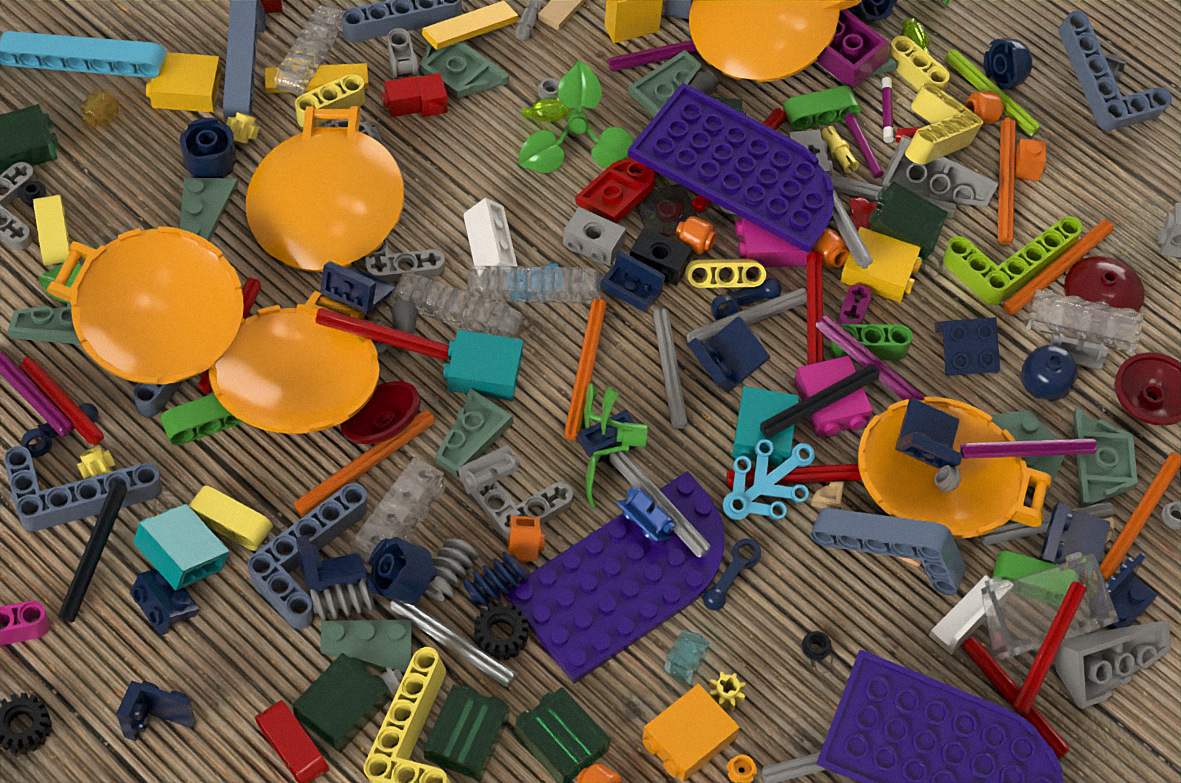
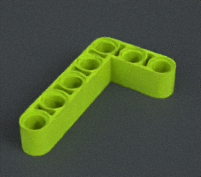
[943,216,1083,305]

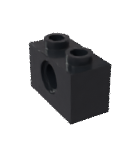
[630,227,692,286]

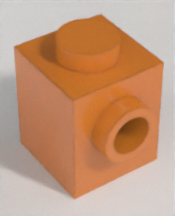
[1015,139,1046,181]
[507,515,545,563]

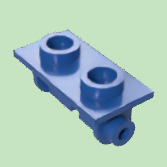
[616,486,675,542]

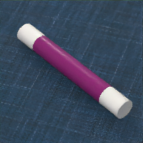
[882,77,894,143]

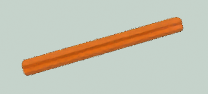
[997,117,1016,246]
[1003,219,1114,315]
[564,298,606,441]
[294,409,435,516]
[1096,452,1181,582]

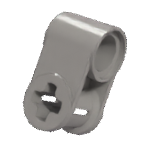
[388,28,418,78]

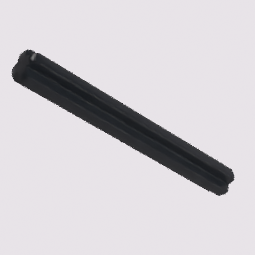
[760,364,879,438]
[58,482,127,622]

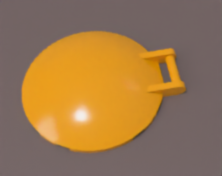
[689,0,862,82]
[245,106,404,272]
[47,226,244,384]
[209,290,380,434]
[858,397,1052,539]

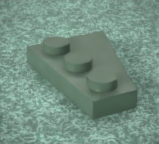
[628,50,702,117]
[179,178,238,242]
[8,302,81,344]
[435,389,514,478]
[320,620,412,677]

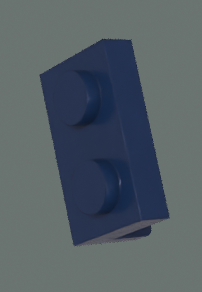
[599,251,665,312]
[577,410,636,463]
[130,569,200,635]

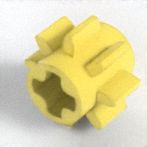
[226,112,260,144]
[77,446,115,479]
[709,672,746,711]

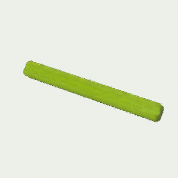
[945,49,1041,136]

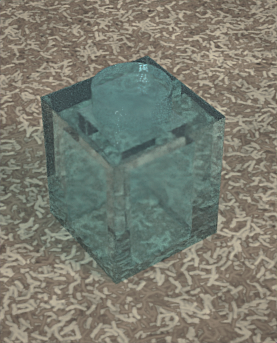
[664,629,709,684]

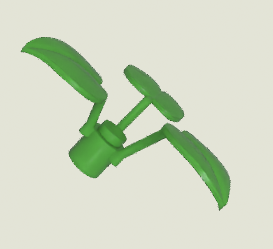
[519,60,634,173]
[584,383,647,508]

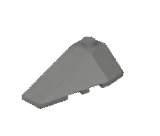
[881,134,999,207]
[1055,620,1171,708]

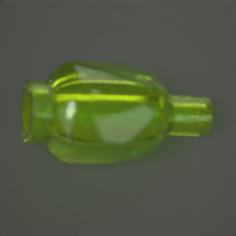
[901,18,931,56]
[521,97,569,122]

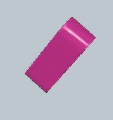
[0,601,50,646]

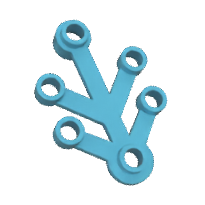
[722,439,815,520]

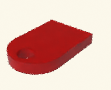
[575,158,656,224]

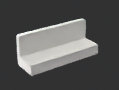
[463,198,518,279]
[929,575,1013,655]

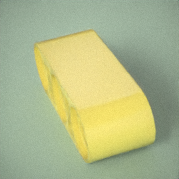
[888,36,950,92]
[295,74,365,127]
[33,195,70,266]
[685,259,766,288]
[188,485,273,551]

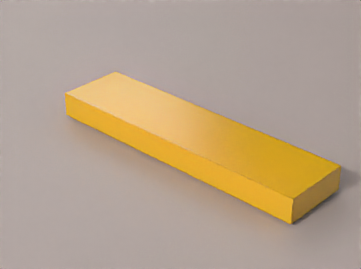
[422,1,518,50]
[265,63,369,93]

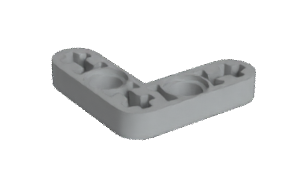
[0,162,35,250]
[364,237,445,282]
[471,481,573,539]

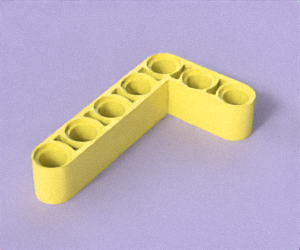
[905,83,983,165]
[364,647,451,783]

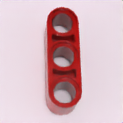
[254,700,329,783]

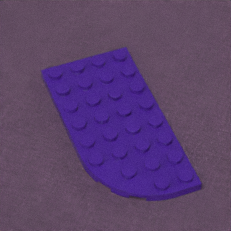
[627,82,834,254]
[503,471,725,684]
[815,649,1064,783]

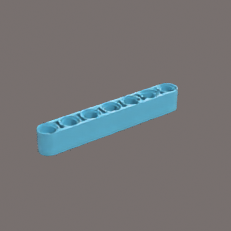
[0,31,167,78]

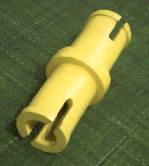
[821,126,859,174]

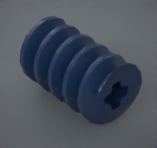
[463,551,530,611]

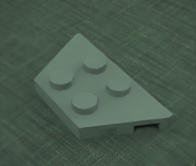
[420,41,509,98]
[1073,409,1138,507]
[990,410,1065,500]

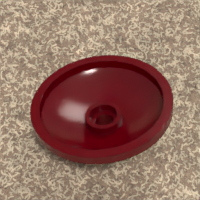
[1064,256,1145,325]
[1114,352,1181,426]
[340,381,421,445]

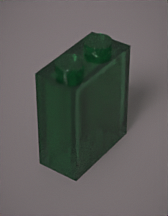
[0,104,59,175]
[867,181,948,262]
[292,653,389,753]
[424,684,510,782]
[515,687,611,783]

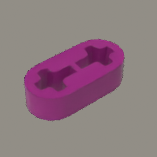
[838,284,872,325]

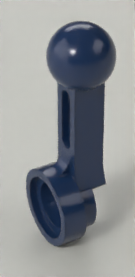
[711,278,782,320]
[21,403,98,458]
[703,539,761,610]

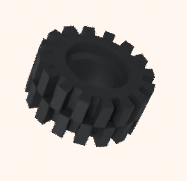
[474,602,528,660]
[0,693,52,754]

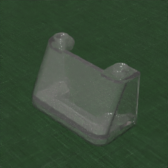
[981,551,1119,662]

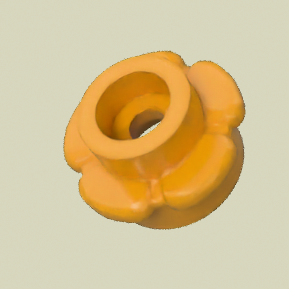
[727,755,757,783]

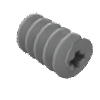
[424,537,479,602]
[310,578,374,621]

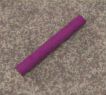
[845,113,883,178]

